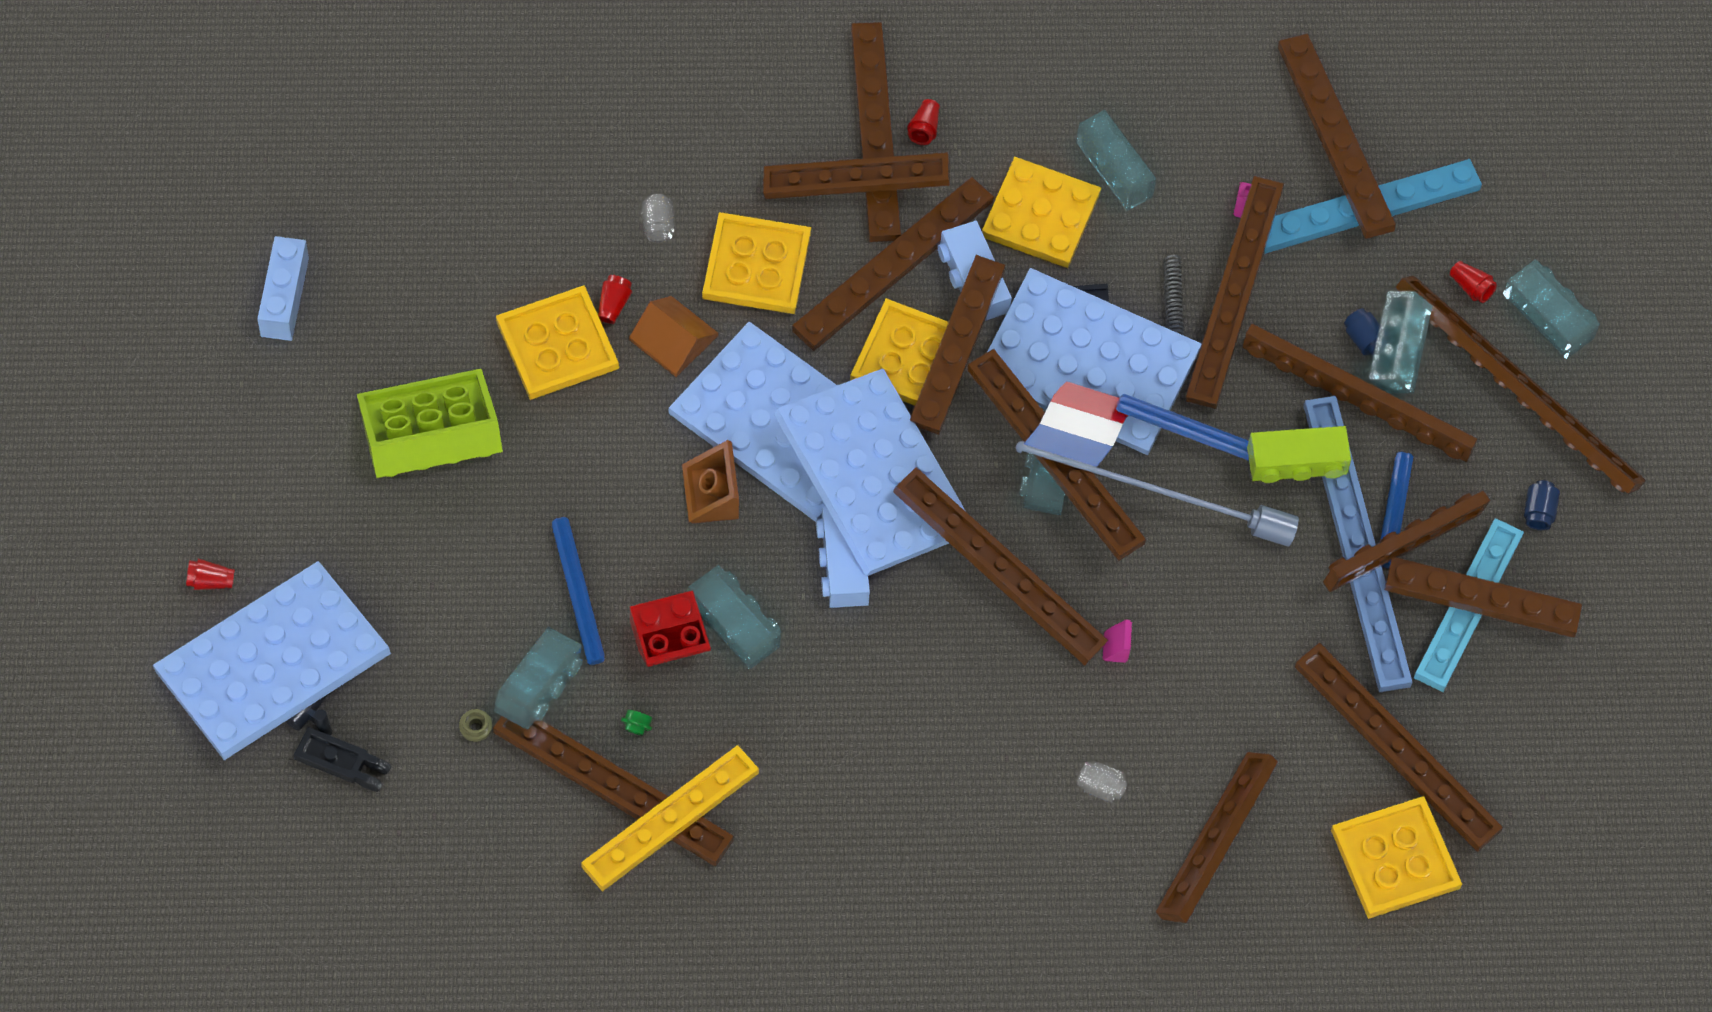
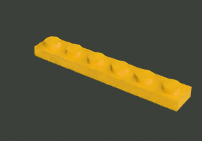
[581,745,759,892]

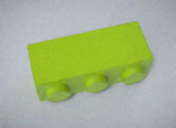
[1247,426,1351,483]

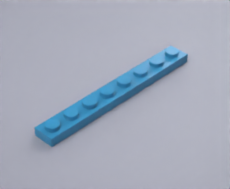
[1264,159,1482,254]

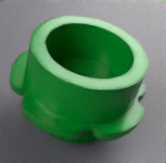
[621,710,652,736]

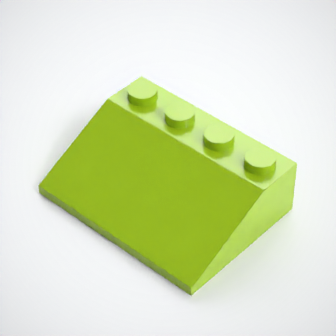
[357,369,503,478]

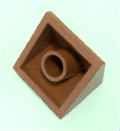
[629,296,718,377]
[682,440,739,523]

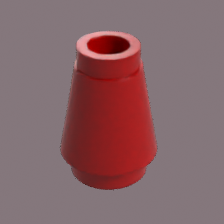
[907,99,940,145]
[1449,261,1497,303]
[598,275,632,324]
[186,558,234,590]

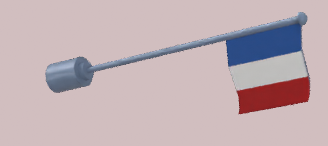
[1016,382,1299,547]

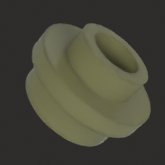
[459,709,492,742]

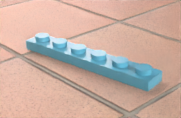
[1414,518,1524,692]

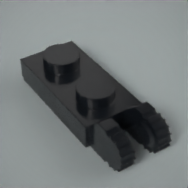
[293,727,392,792]

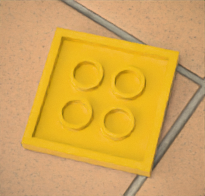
[982,157,1101,268]
[702,212,811,314]
[496,285,619,400]
[850,298,949,406]
[1331,796,1462,919]

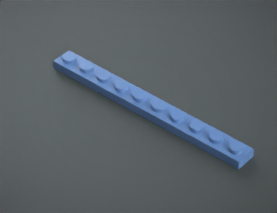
[1303,396,1412,692]

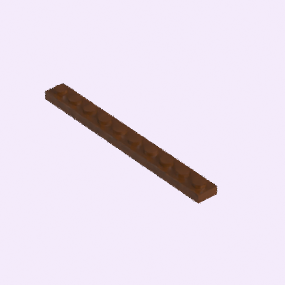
[1395,276,1646,494]

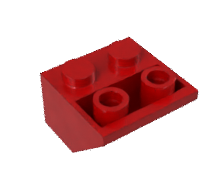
[630,590,711,667]

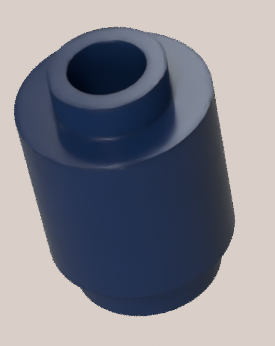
[1344,308,1389,356]
[1524,480,1560,530]

